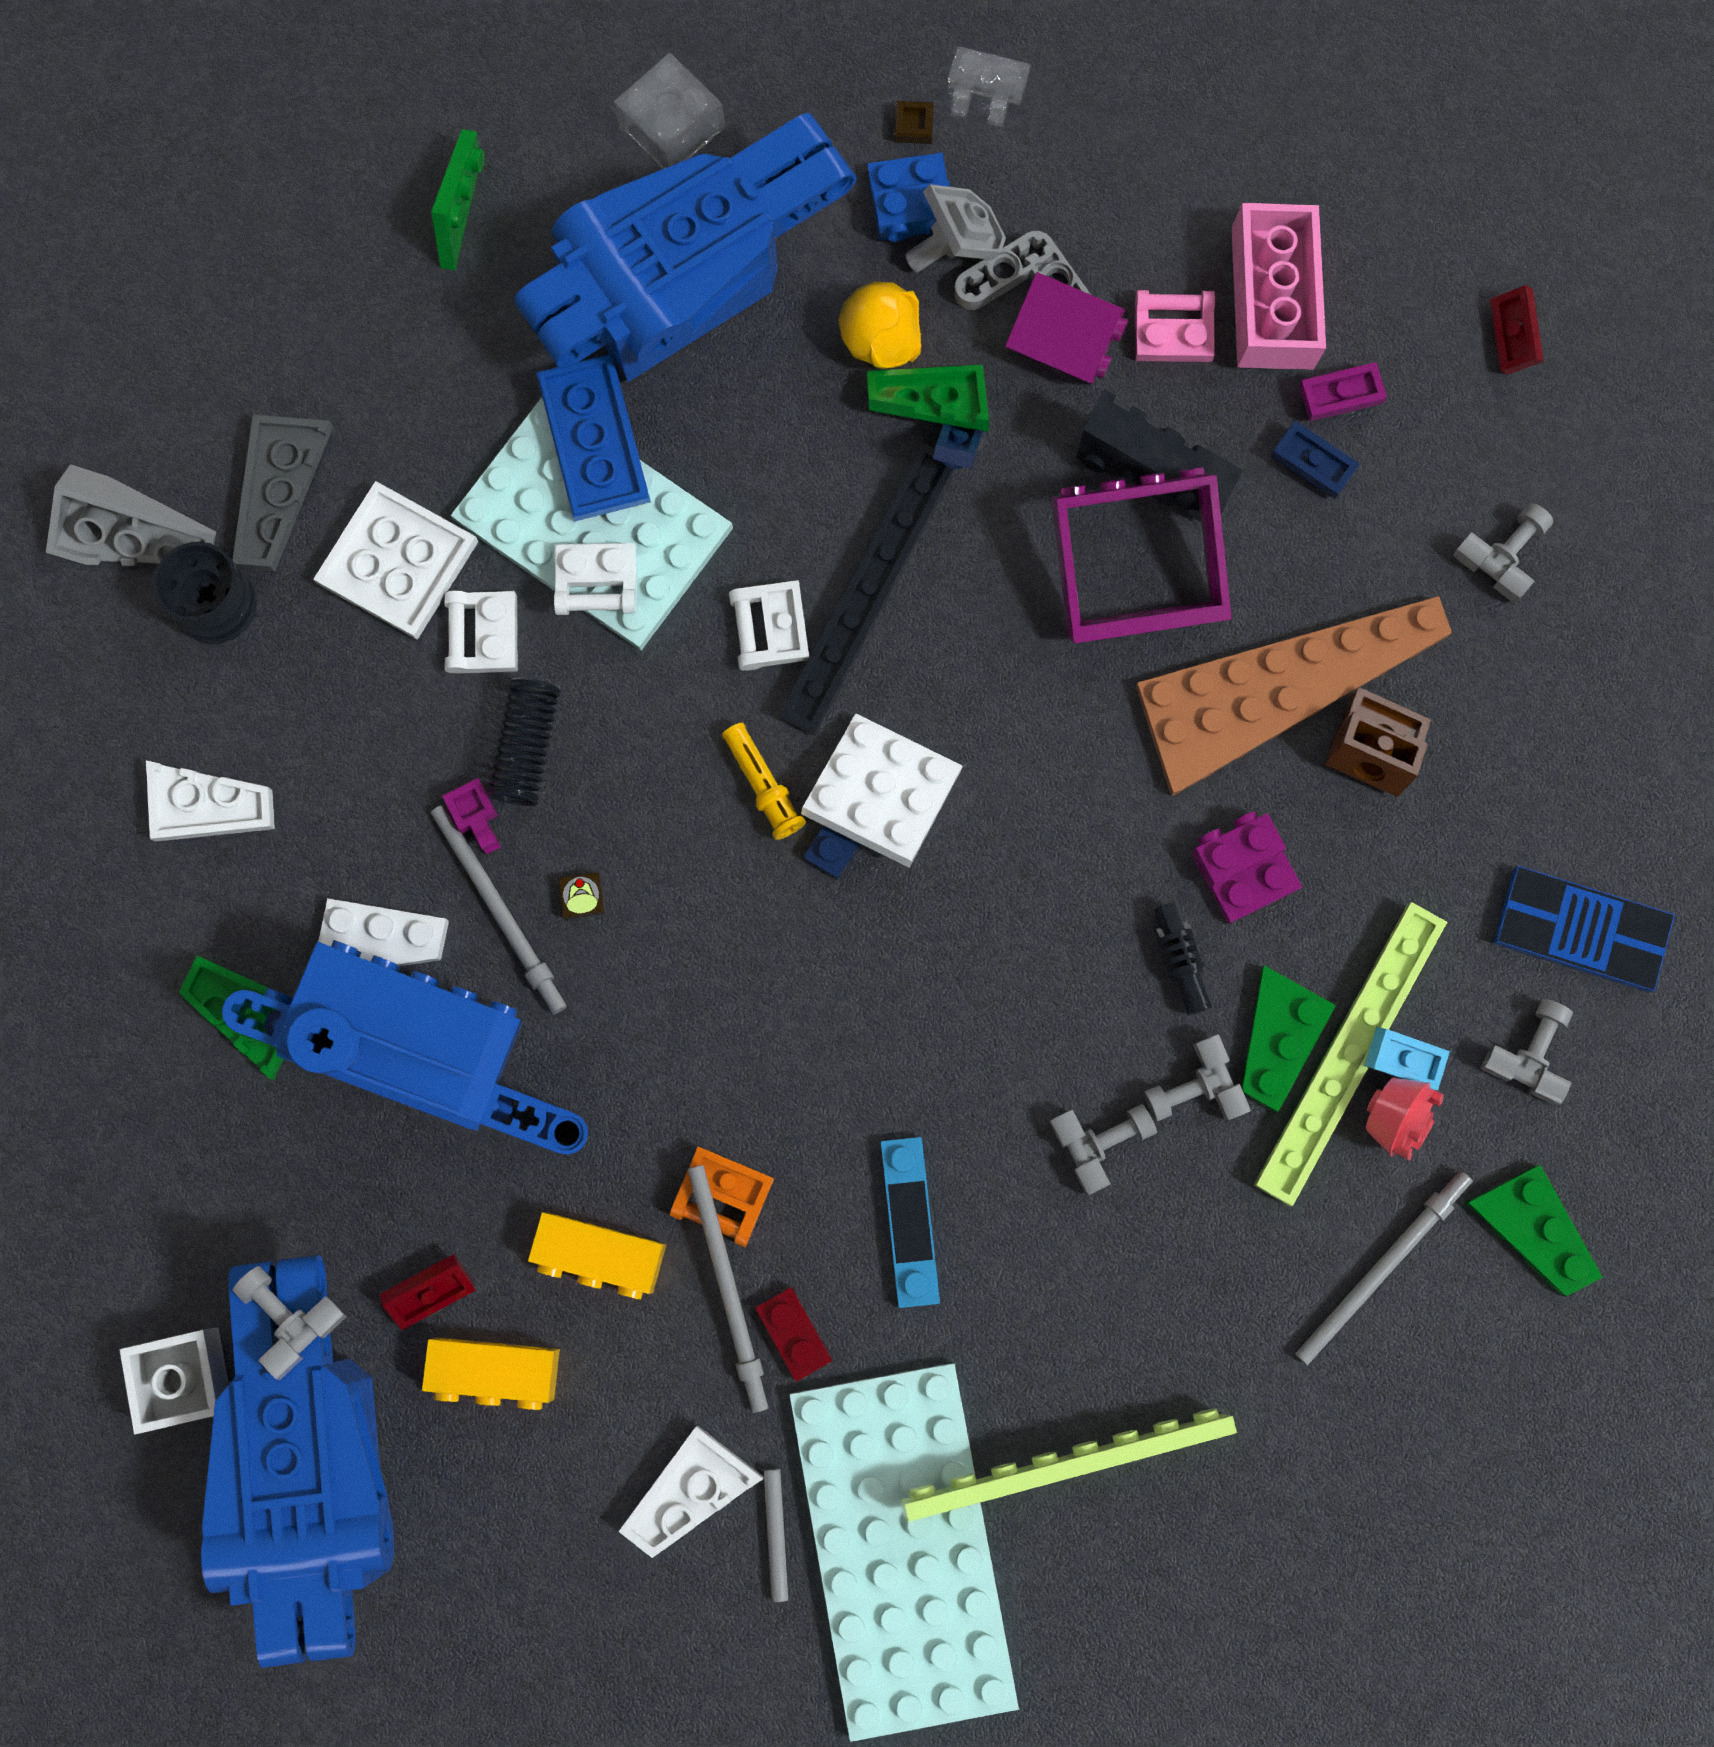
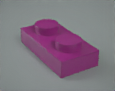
[1299,362,1387,422]

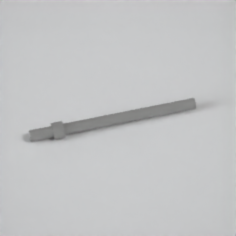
[431,805,567,1015]
[688,1164,768,1413]
[1295,1171,1473,1366]

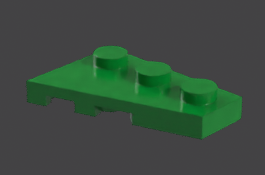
[431,129,484,271]
[867,365,989,432]
[178,956,284,1080]
[1241,965,1336,1113]
[1464,1165,1603,1296]

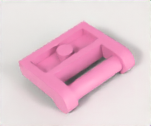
[1135,290,1215,362]

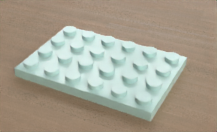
[451,398,733,651]

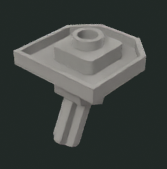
[906,184,1006,272]

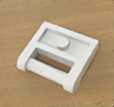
[554,543,637,615]
[729,580,809,671]
[445,591,518,673]

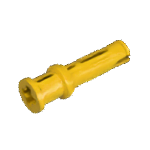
[722,723,806,840]

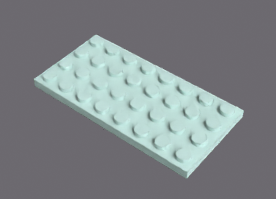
[790,1363,1019,1742]

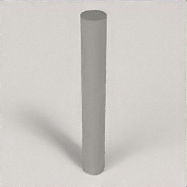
[764,1468,788,1602]

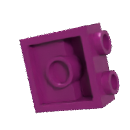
[1191,811,1302,925]

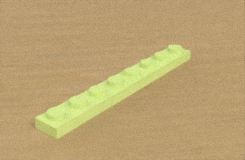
[1253,902,1447,1206]
[900,1408,1237,1522]

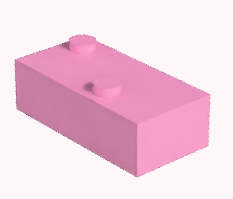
[1232,203,1326,370]

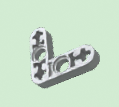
[955,231,1091,310]

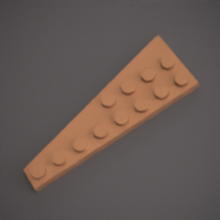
[1136,596,1452,796]

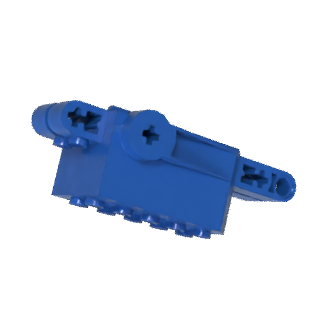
[514,113,857,383]
[222,940,588,1155]
[201,1255,394,1668]

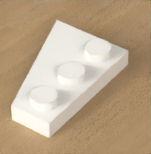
[146,761,275,842]
[318,898,449,966]
[619,1425,764,1558]

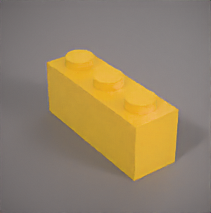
[528,1212,667,1300]
[422,1337,560,1410]

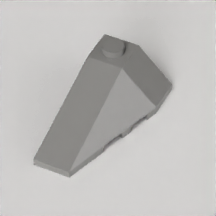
[46,464,216,566]

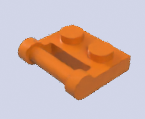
[669,1146,774,1248]

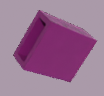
[1005,272,1128,384]

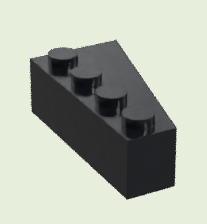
[1076,389,1243,521]

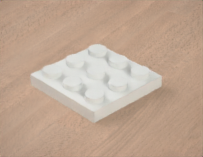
[313,481,478,640]
[801,714,962,868]

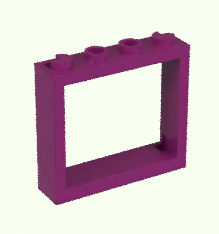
[1051,467,1232,643]

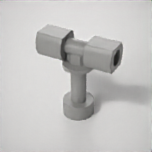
[1453,503,1553,604]
[1480,999,1573,1106]
[1143,1034,1251,1122]
[1049,1104,1157,1196]
[233,1266,347,1380]

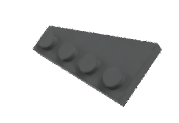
[232,414,334,571]

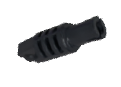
[1154,902,1212,1016]

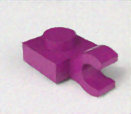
[442,778,501,855]

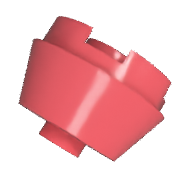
[1366,1077,1444,1161]

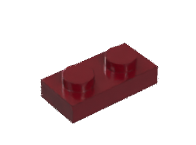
[1490,285,1544,375]
[380,1254,476,1331]
[755,1287,833,1382]

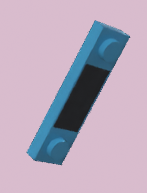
[881,1137,940,1308]

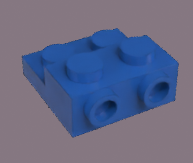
[867,152,950,242]

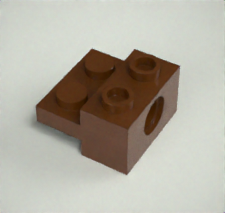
[1325,687,1431,797]

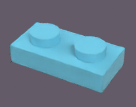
[1364,1027,1450,1090]

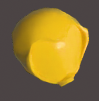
[838,281,921,369]

